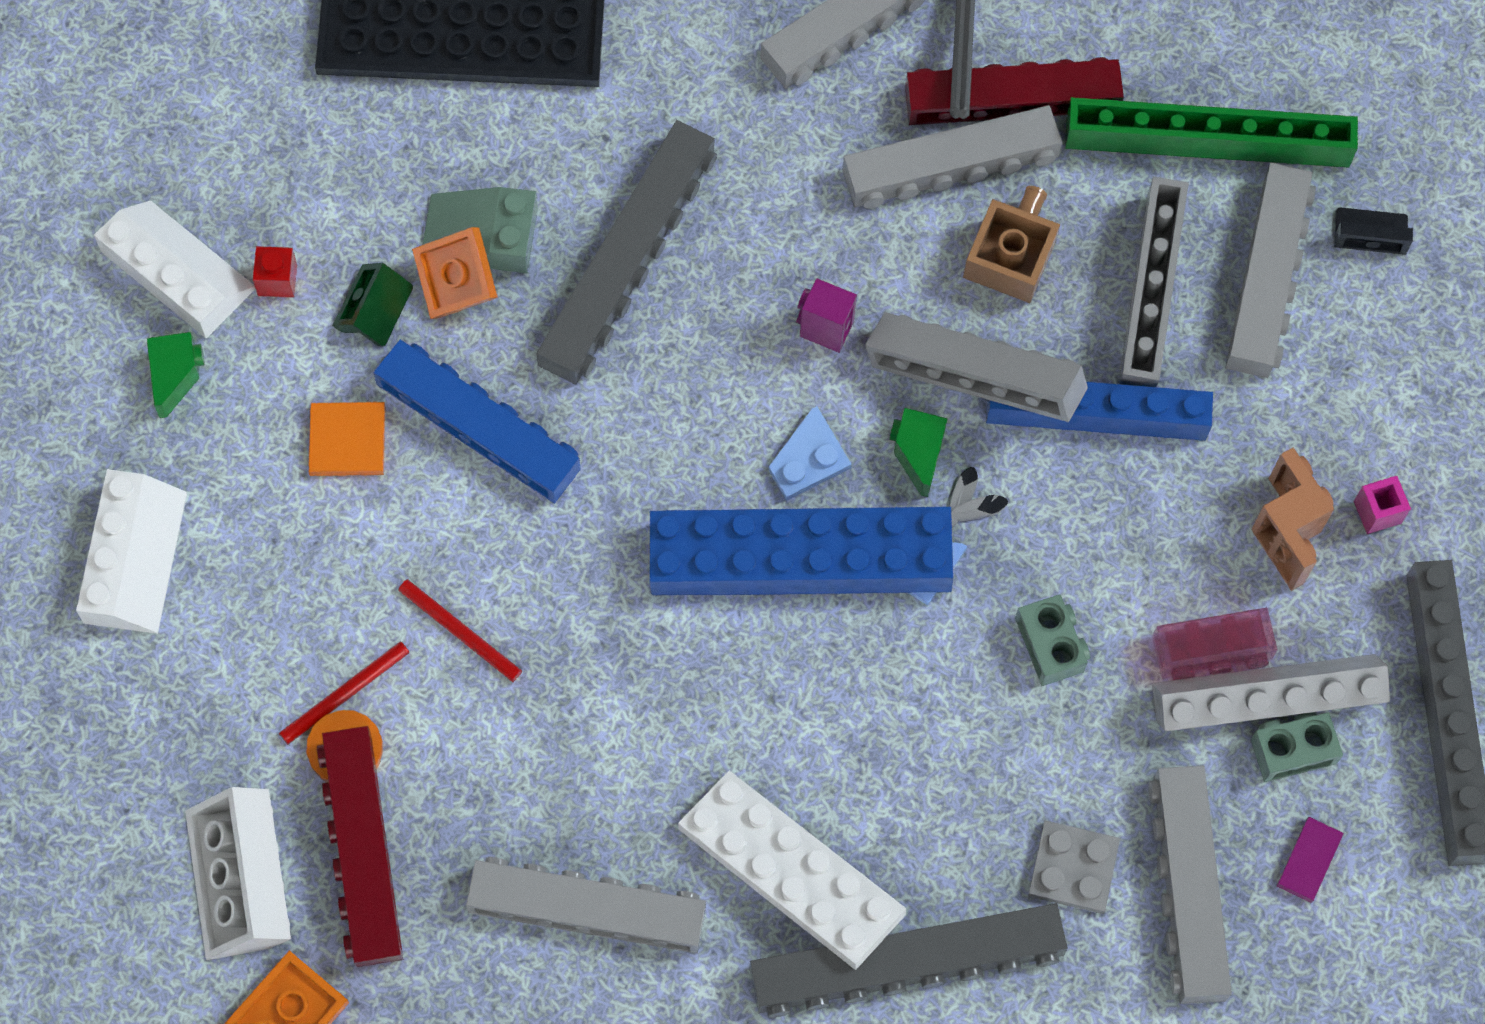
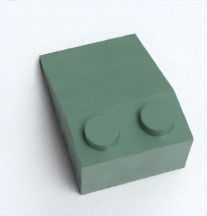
[422,187,538,273]

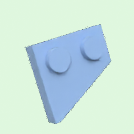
[769,406,852,501]

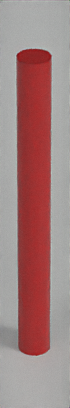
[398,579,522,683]
[279,641,410,745]

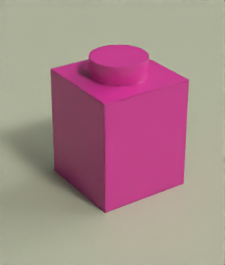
[1354,475,1411,534]

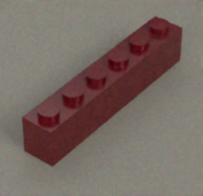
[905,57,1124,125]
[317,726,404,967]

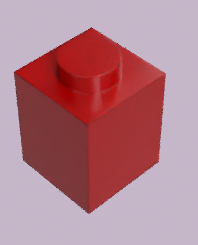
[253,246,297,298]

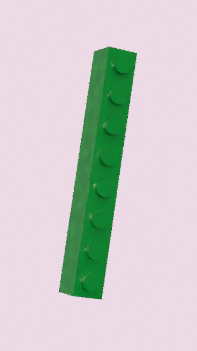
[1065,97,1358,168]

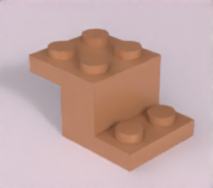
[1251,447,1334,591]

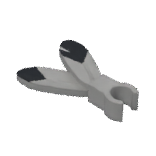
[949,467,1008,528]

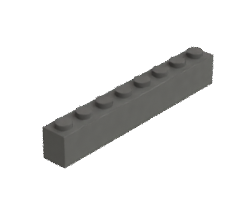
[536,120,717,385]
[1406,560,1485,866]
[749,903,1068,1018]

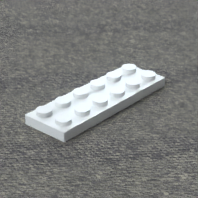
[678,770,906,970]

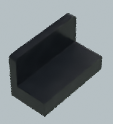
[1334,207,1413,255]

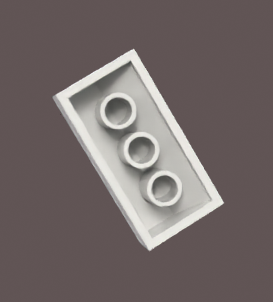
[94,201,256,338]
[76,469,187,634]
[185,787,291,960]

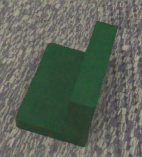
[332,263,413,347]

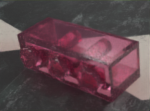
[1152,607,1278,680]

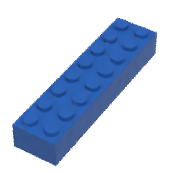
[650,507,953,595]

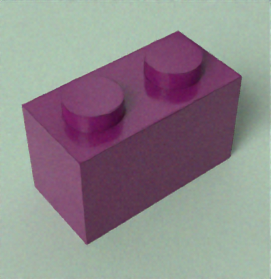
[796,278,857,353]

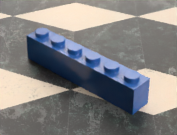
[373,339,581,504]
[986,382,1213,441]

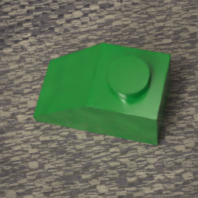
[147,332,205,418]
[889,408,948,497]

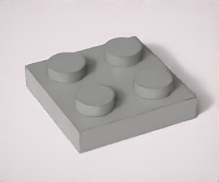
[1028,820,1120,914]

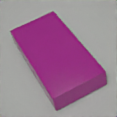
[1276,817,1344,903]

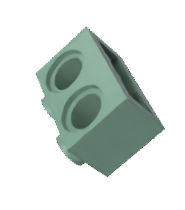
[1015,594,1090,686]
[1251,712,1343,782]

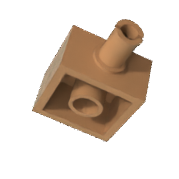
[963,186,1060,303]

